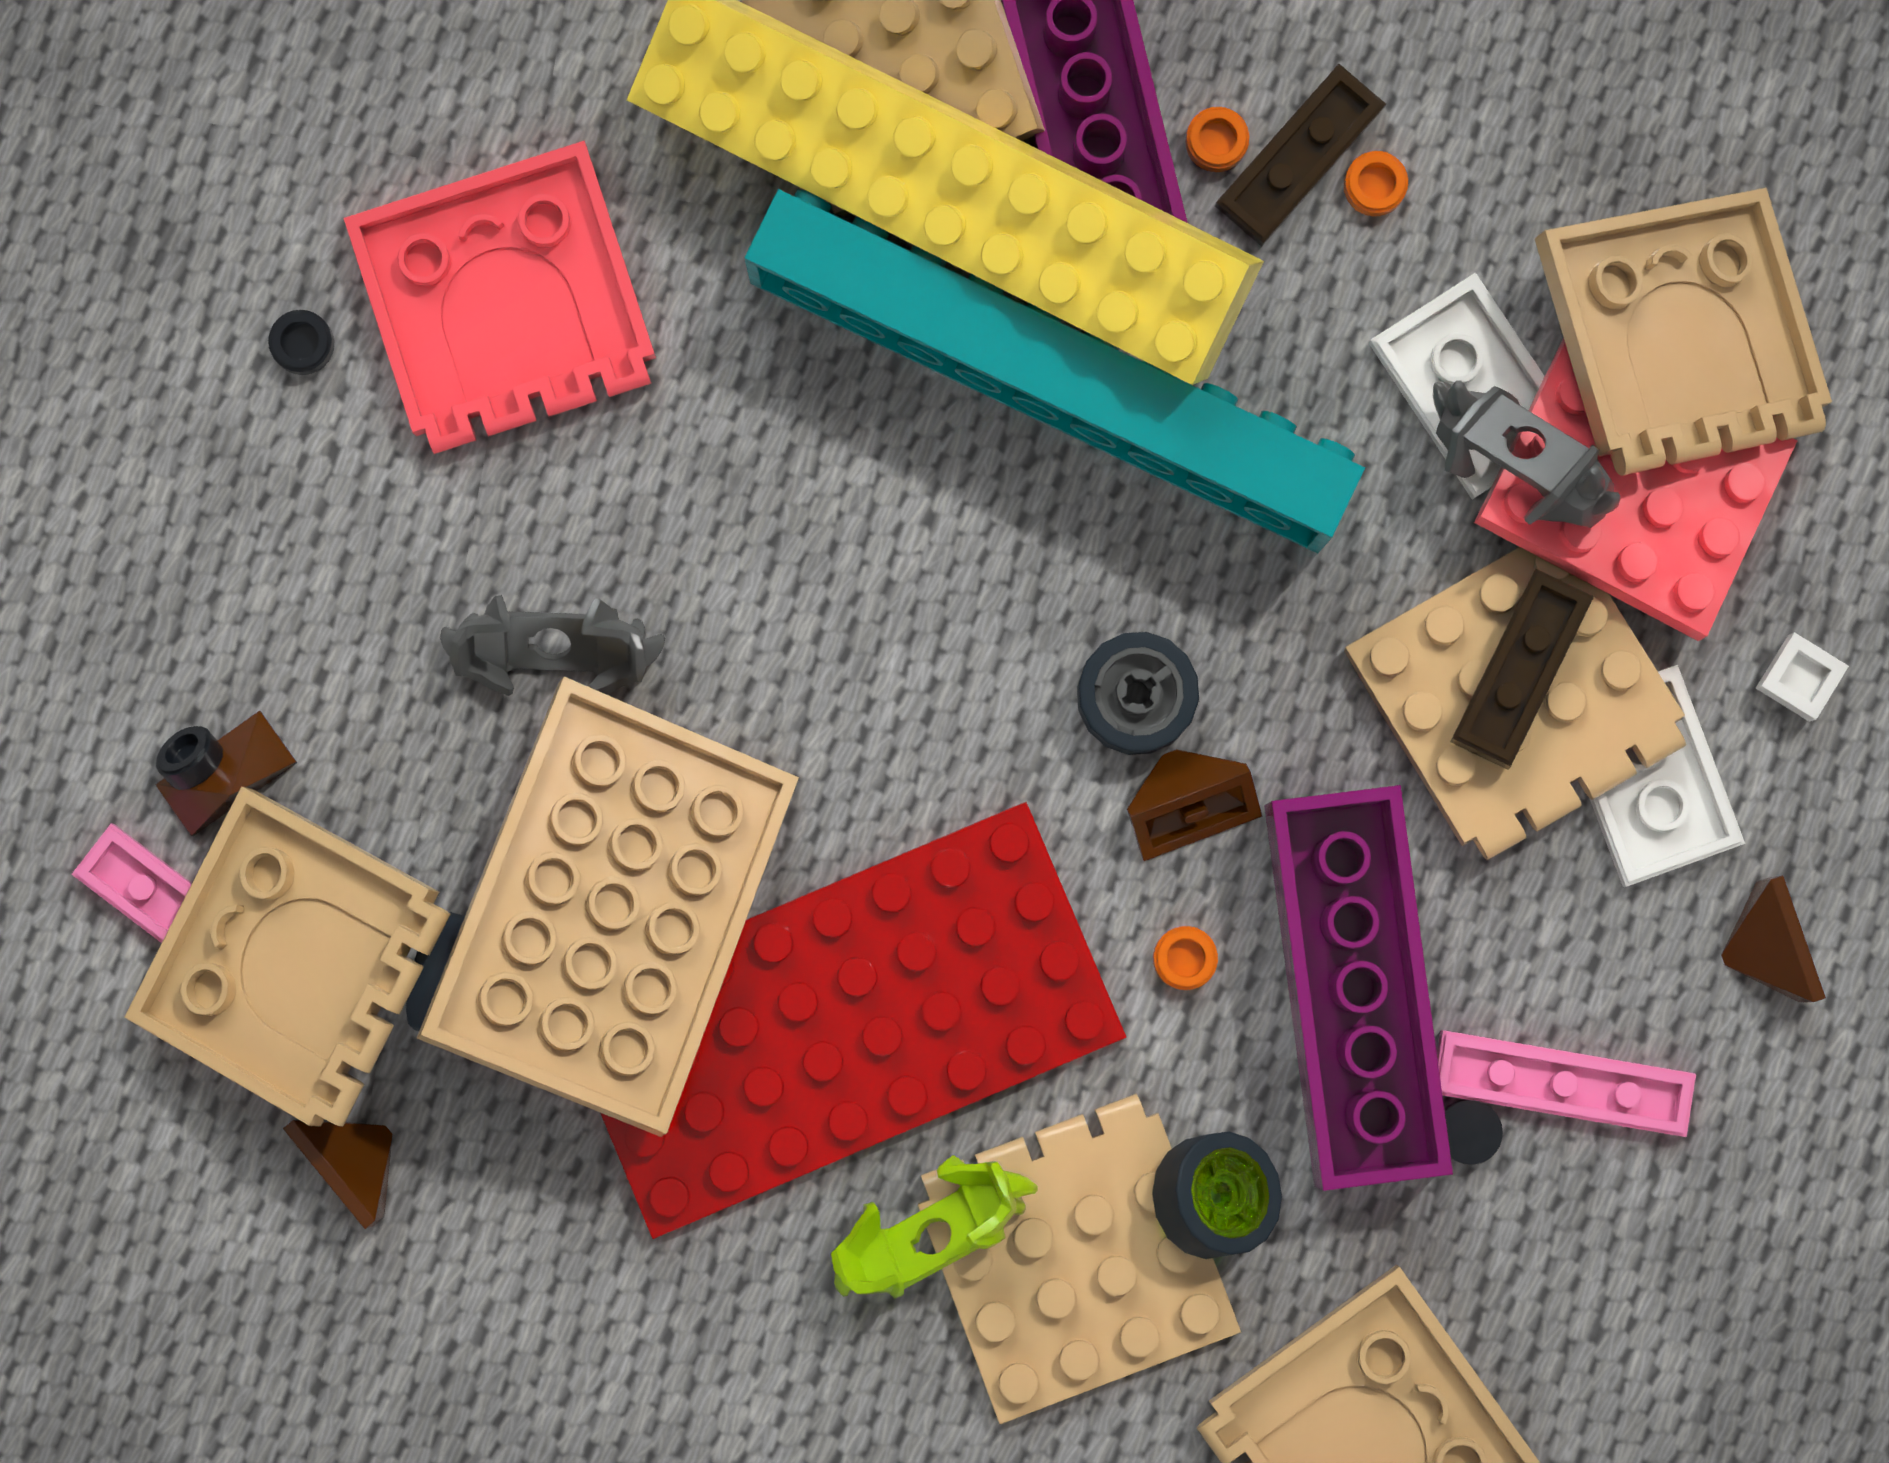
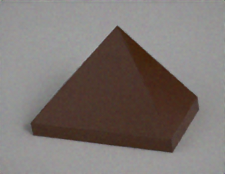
[155,710,297,836]
[1127,749,1262,861]
[1721,875,1826,1002]
[283,1119,393,1229]

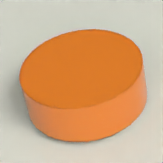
[1185,107,1249,172]
[1344,151,1408,216]
[1153,926,1218,990]

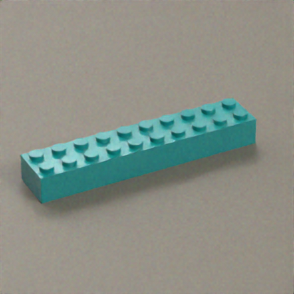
[744,189,1366,554]

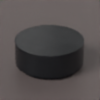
[268,310,334,375]
[156,726,223,790]
[1444,1100,1503,1165]

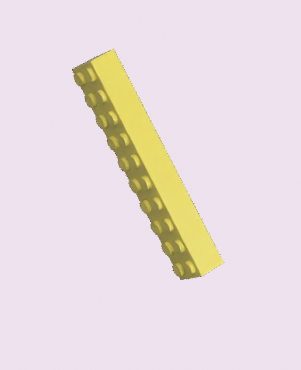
[627,0,1264,385]

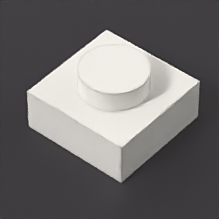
[1756,632,1849,722]

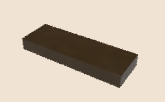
[1215,64,1386,246]
[1450,569,1594,770]

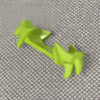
[831,1155,1038,1299]

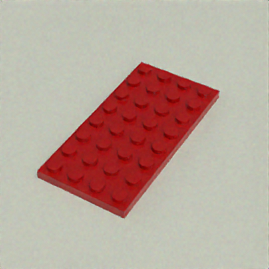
[600,802,1127,1239]

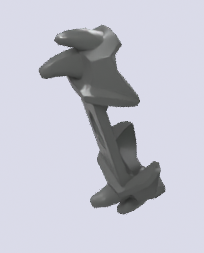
[1432,381,1621,528]
[440,595,665,696]

